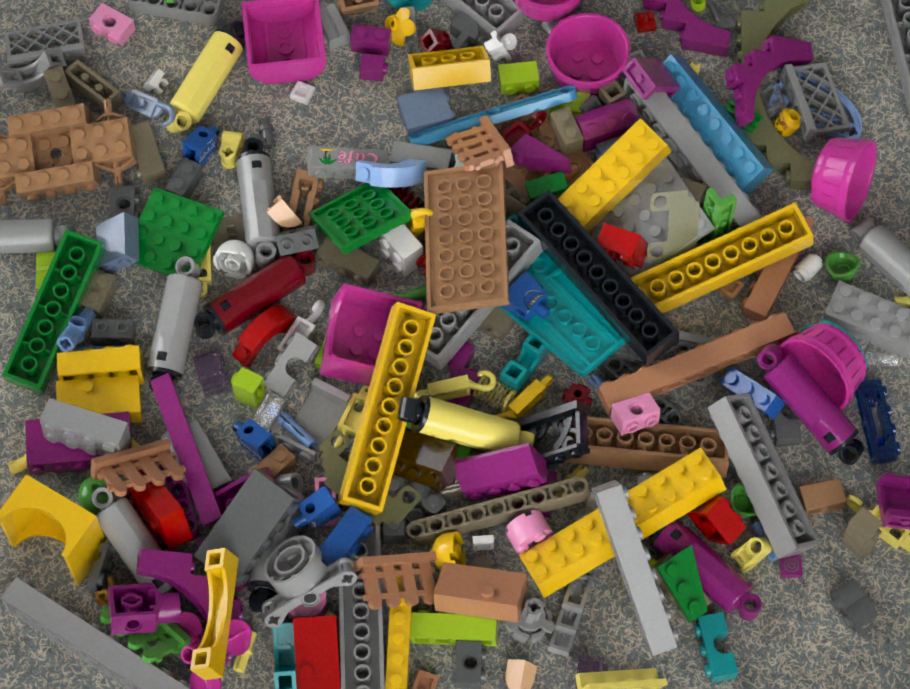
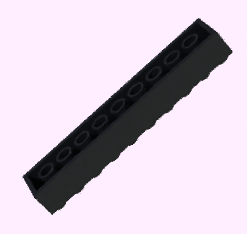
[517,190,679,366]

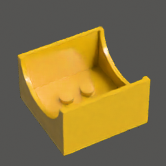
[0,474,106,586]

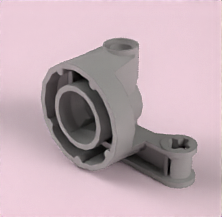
[262,535,357,627]

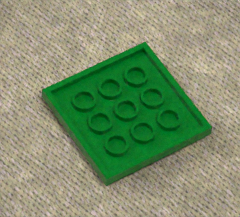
[308,183,412,255]
[134,187,225,276]

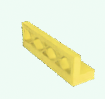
[575,668,668,689]

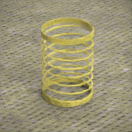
[473,375,517,413]

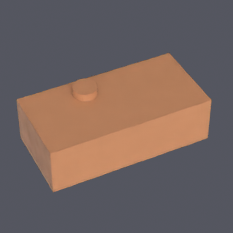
[433,562,528,623]

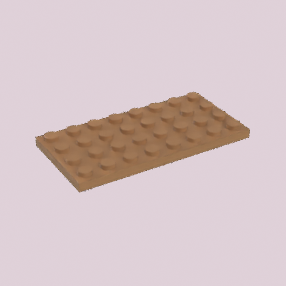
[424,161,510,314]

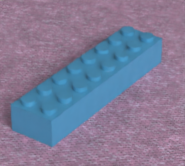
[663,54,774,195]

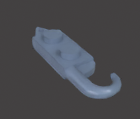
[121,89,176,127]

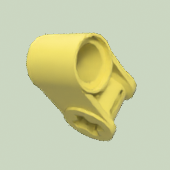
[219,131,244,169]
[730,537,772,573]

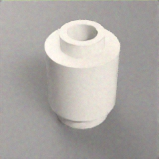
[793,253,823,283]

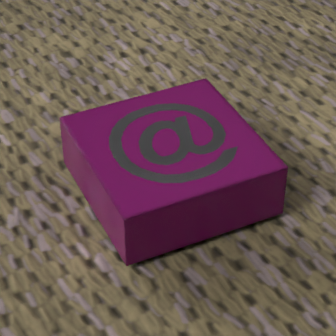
[780,555,803,578]

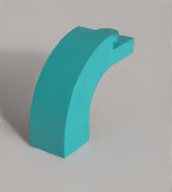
[272,622,297,689]

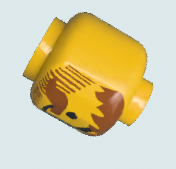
[772,108,801,137]

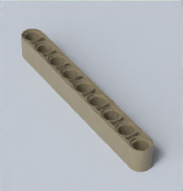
[406,477,590,546]

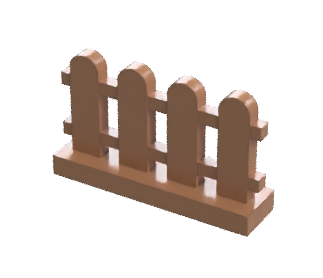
[446,115,514,171]
[91,439,186,497]
[353,551,437,610]

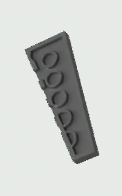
[87,476,131,598]

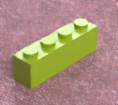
[410,610,498,647]

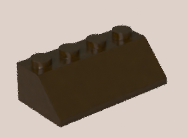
[393,428,457,491]

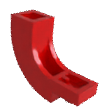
[232,304,297,368]

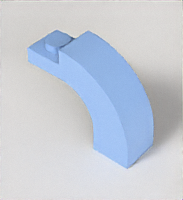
[355,158,427,188]

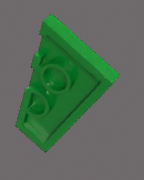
[655,545,708,623]

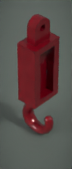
[501,110,547,148]

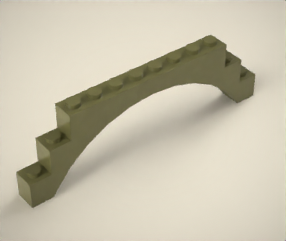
[736,0,814,190]

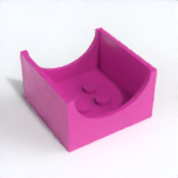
[319,283,422,386]

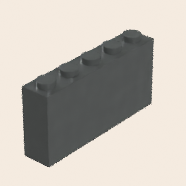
[194,469,300,586]

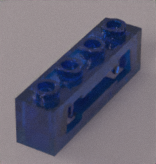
[855,379,901,465]

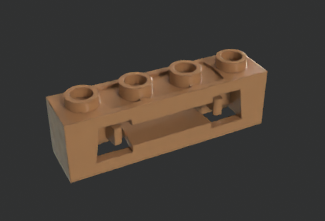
[283,169,324,231]

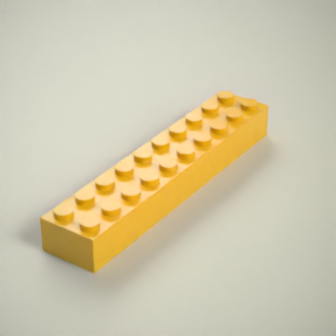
[630,202,814,314]
[337,302,436,515]
[519,448,727,598]

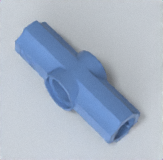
[57,307,96,352]

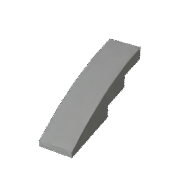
[548,574,594,657]

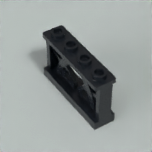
[513,400,590,468]

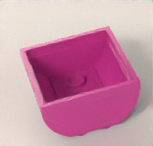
[241,0,327,84]

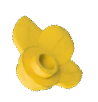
[385,8,416,46]

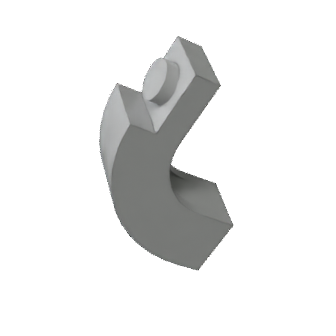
[0,50,67,93]

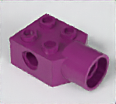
[108,583,181,635]

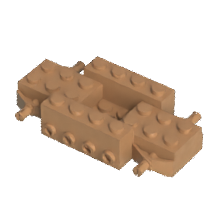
[0,100,137,206]

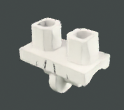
[484,31,518,62]

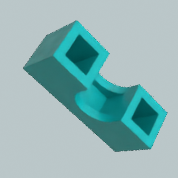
[499,334,550,394]
[694,612,738,683]

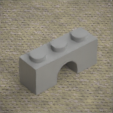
[264,332,321,398]

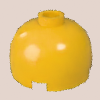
[429,531,466,571]

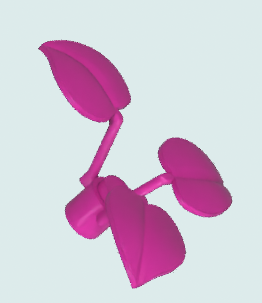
[176,612,252,689]

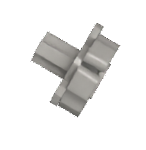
[505,590,556,644]

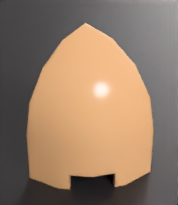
[267,195,302,227]
[505,659,537,689]

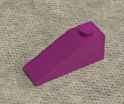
[511,134,572,174]

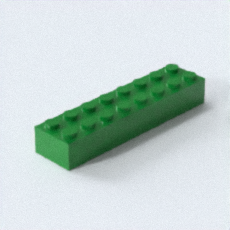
[2,229,106,395]

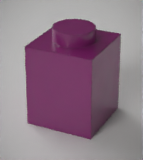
[359,53,388,82]

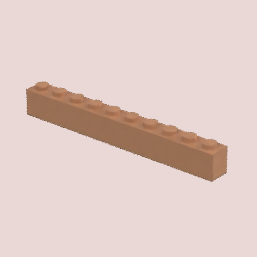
[598,312,796,416]

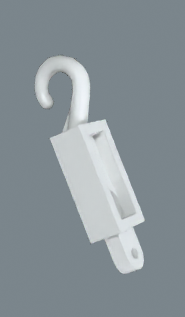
[275,300,324,365]

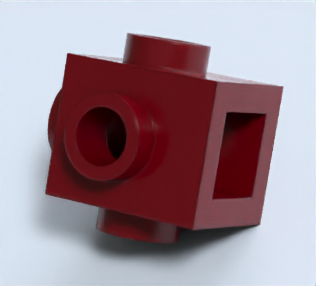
[418,28,452,52]
[562,383,593,409]

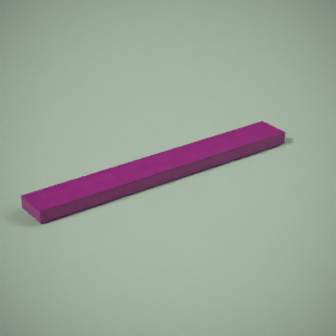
[150,373,222,527]

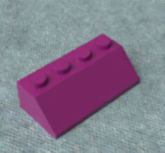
[456,442,547,501]

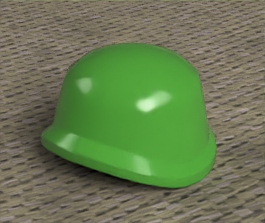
[825,251,861,283]
[729,482,756,518]

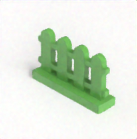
[100,606,191,663]

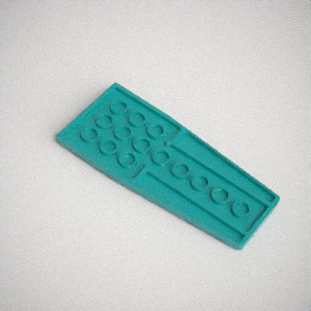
[497,213,626,377]

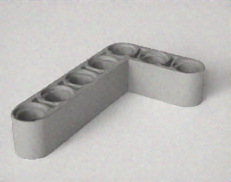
[128,0,225,25]

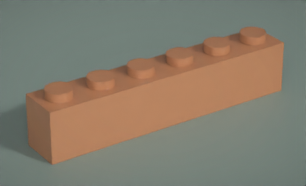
[741,215,815,322]

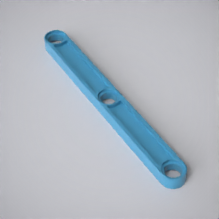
[409,85,578,145]

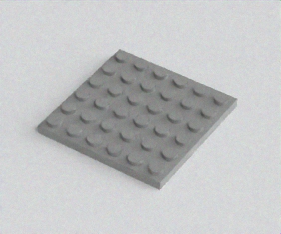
[589,157,715,278]

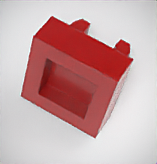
[634,11,657,33]

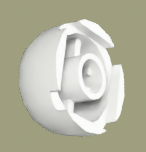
[213,240,255,279]

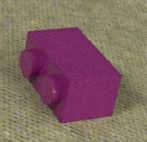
[350,24,392,57]

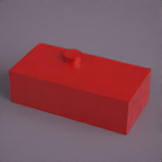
[124,469,193,550]
[293,615,341,689]

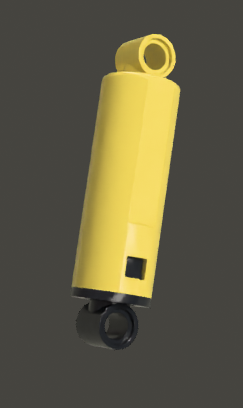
[165,21,245,133]
[397,395,535,452]

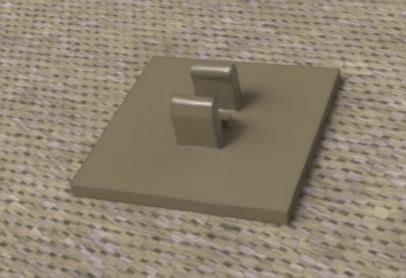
[213,214,246,253]

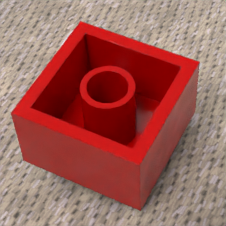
[597,223,649,269]
[687,496,747,545]

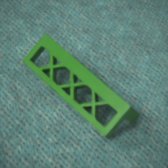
[702,187,737,243]

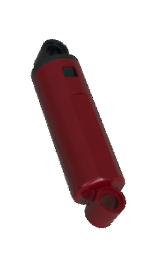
[194,250,316,339]

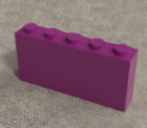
[25,411,132,475]

